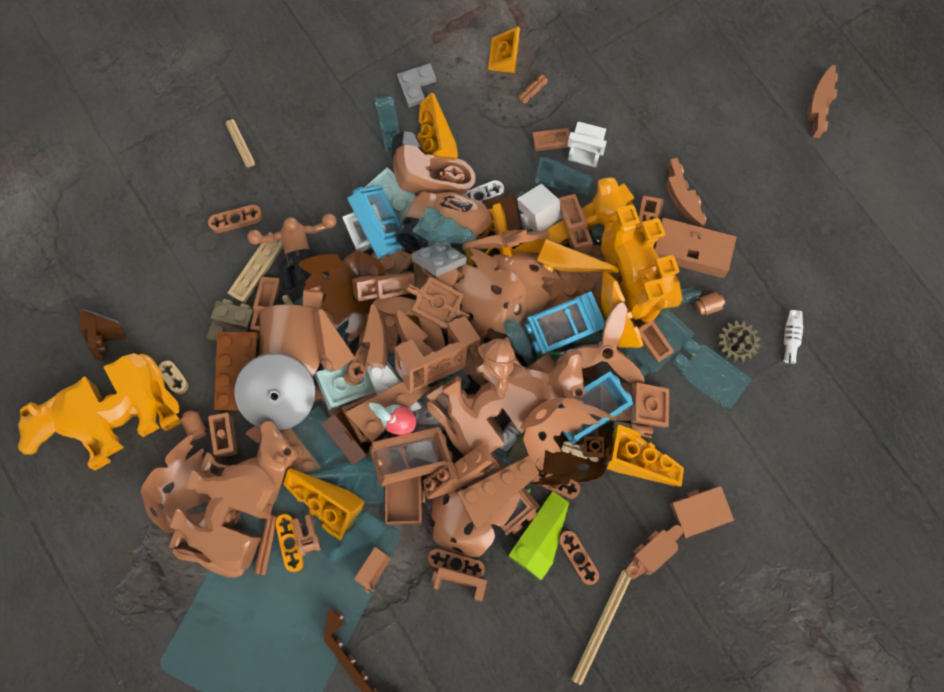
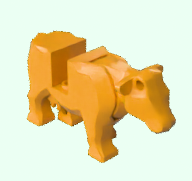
[586,177,679,323]
[18,353,181,470]

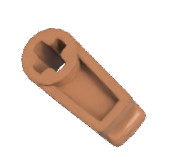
[343,346,369,386]
[292,514,322,556]

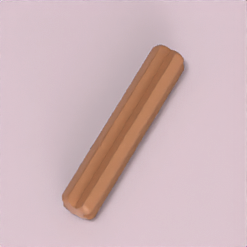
[254,515,277,575]

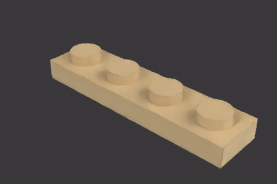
[227,232,283,304]

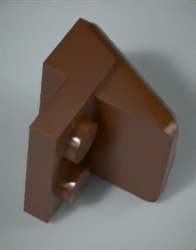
[78,309,126,361]

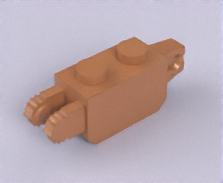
[625,525,683,580]

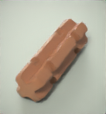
[518,74,548,104]

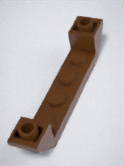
[578,342,604,458]
[324,608,396,692]

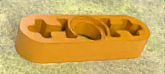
[275,514,304,572]

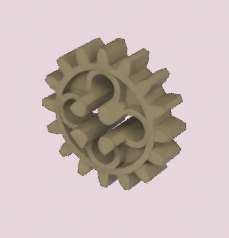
[717,321,761,363]

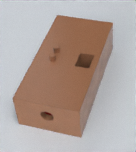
[654,218,737,278]

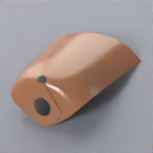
[259,305,334,377]

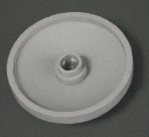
[234,352,315,430]

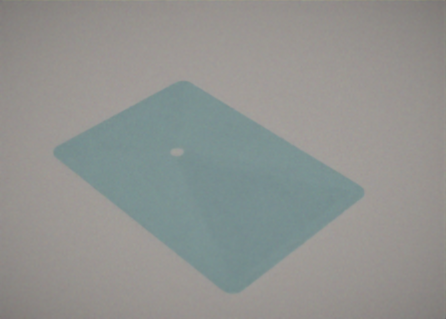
[160,472,401,692]

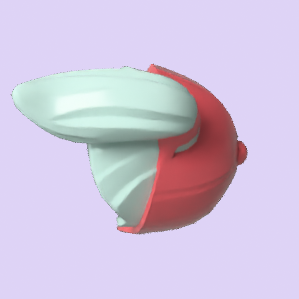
[369,403,416,436]

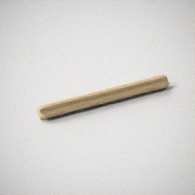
[572,570,631,685]

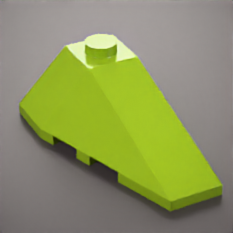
[508,491,569,580]

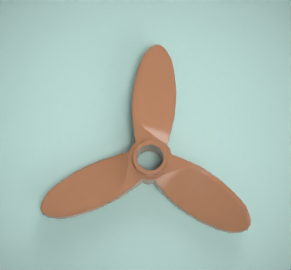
[462,229,549,251]
[373,268,458,352]
[555,301,645,384]

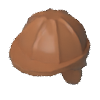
[478,339,516,398]

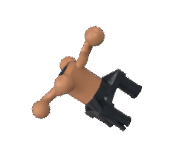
[247,214,337,290]

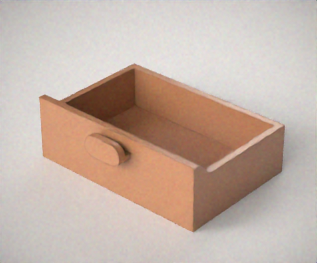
[385,476,425,525]
[669,486,734,538]
[354,547,391,594]

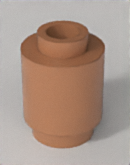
[695,292,725,316]
[180,410,206,441]

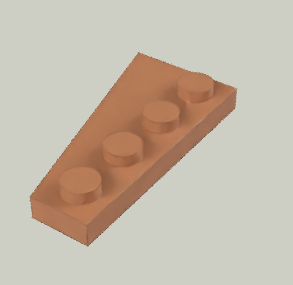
[245,426,323,477]
[458,455,539,530]

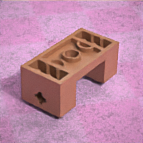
[394,316,481,393]

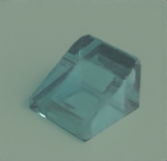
[680,286,702,304]

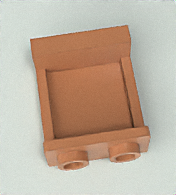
[431,568,487,602]

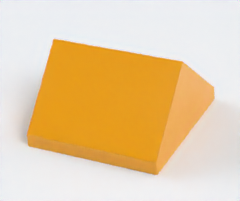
[488,27,520,73]

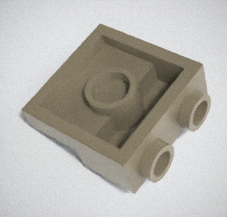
[207,299,254,342]

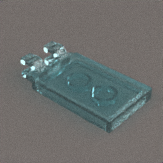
[626,308,695,377]
[672,339,752,411]

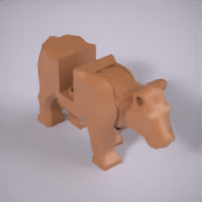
[426,337,585,455]
[169,421,298,578]

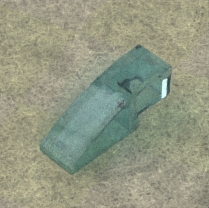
[375,95,400,152]

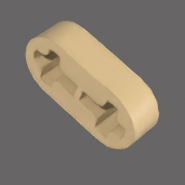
[159,361,189,394]

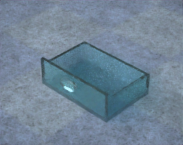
[291,405,343,469]

